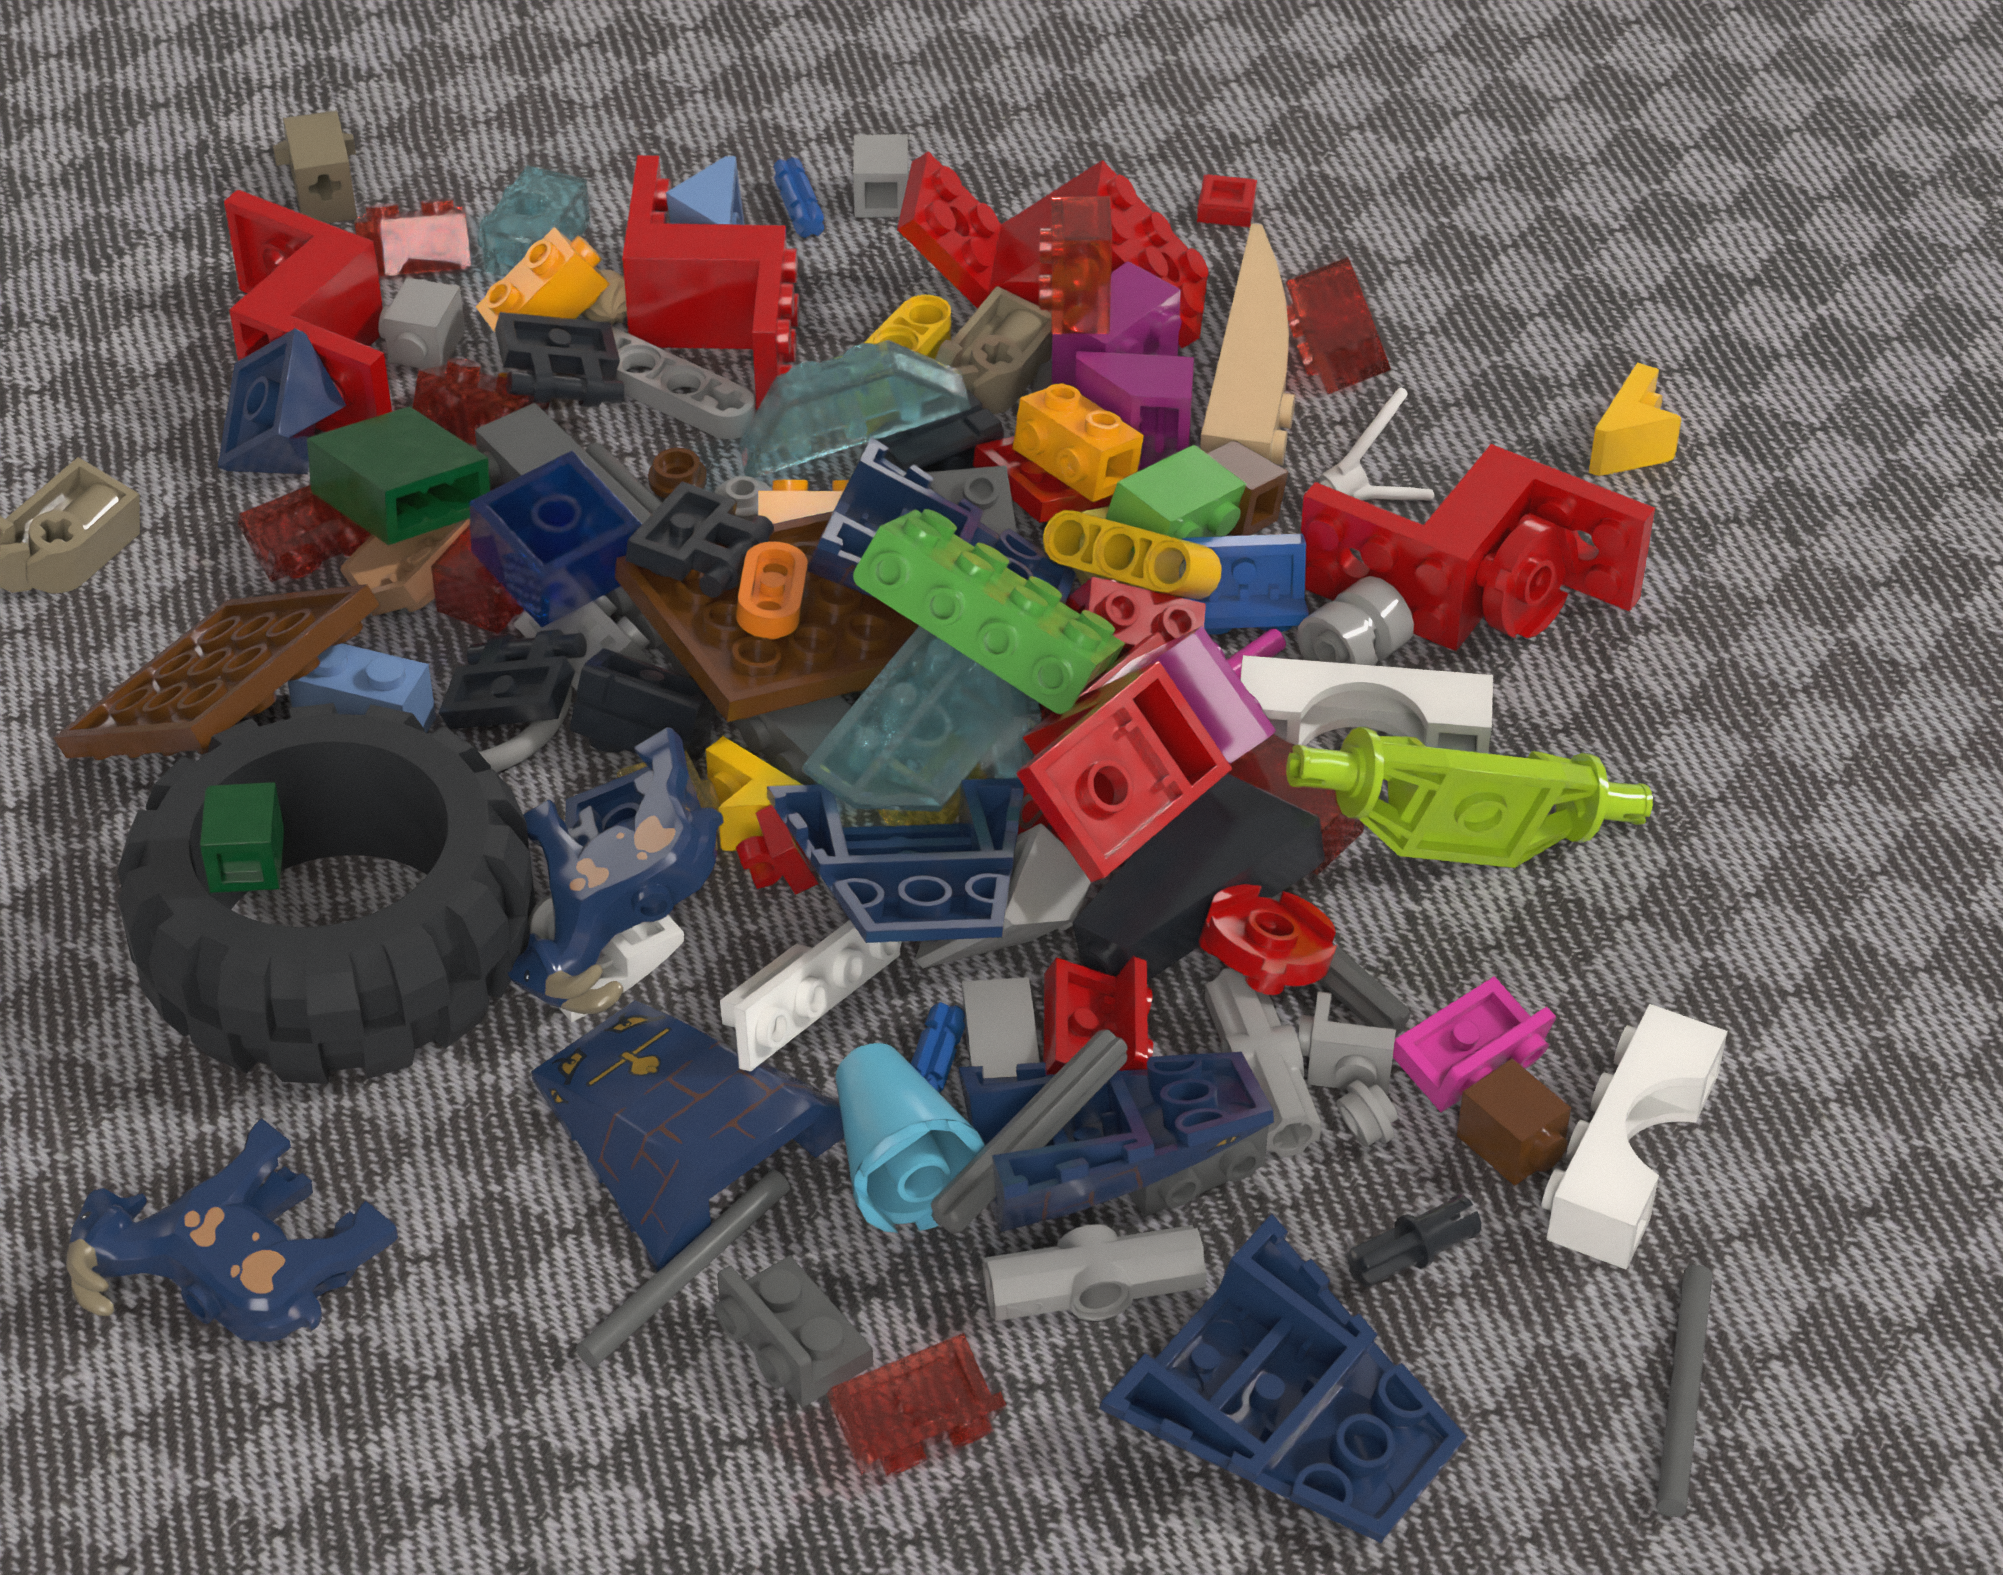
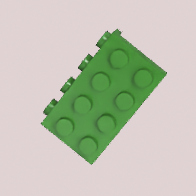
[853,509,1125,714]

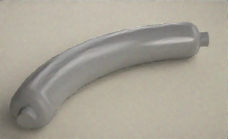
[479,686,572,773]

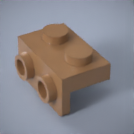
[341,517,486,616]

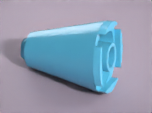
[836,1043,985,1233]

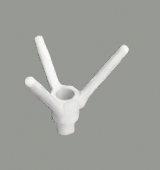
[1304,388,1434,501]

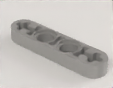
[603,326,756,439]

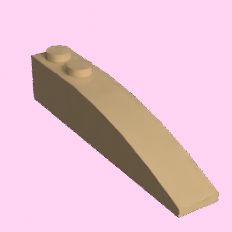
[1200,223,1295,466]

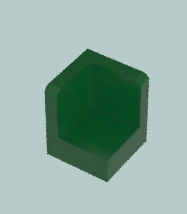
[200,782,284,893]

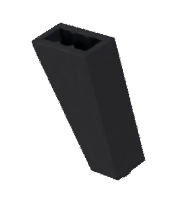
[1072,773,1325,981]

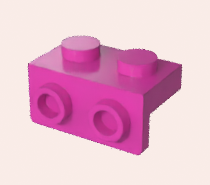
[1393,976,1556,1113]

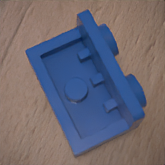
[1181,534,1309,635]

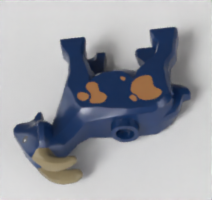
[507,728,724,1014]
[66,1118,398,1342]

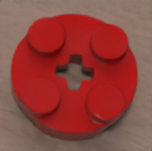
[1476,513,1578,639]
[1199,884,1337,995]

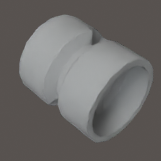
[1297,576,1414,666]

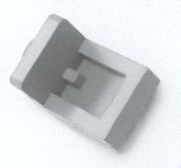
[1298,992,1396,1095]

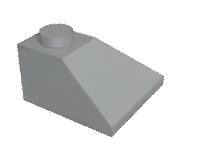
[914,824,1091,968]

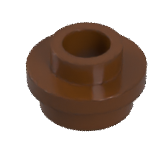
[648,448,707,499]

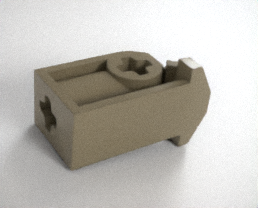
[273,110,357,223]
[924,286,1053,414]
[0,457,140,594]

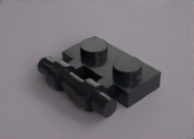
[495,312,624,408]
[625,481,774,598]
[438,629,587,729]

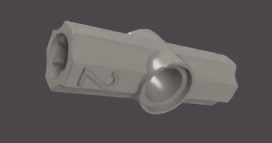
[1205,968,1321,1158]
[983,1225,1207,1321]

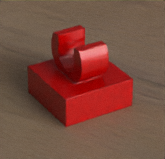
[735,805,819,895]

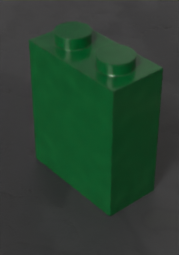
[307,406,491,545]

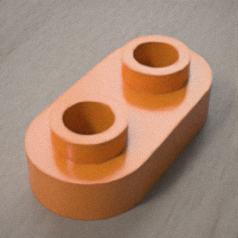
[736,542,808,640]

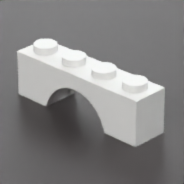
[1241,655,1493,756]
[1542,1004,1727,1270]

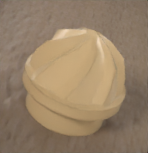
[583,270,627,325]

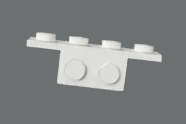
[720,920,901,1071]

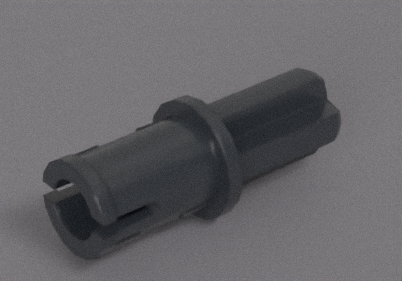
[1347,1194,1482,1287]

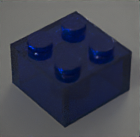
[469,450,642,628]

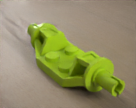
[1286,727,1653,868]

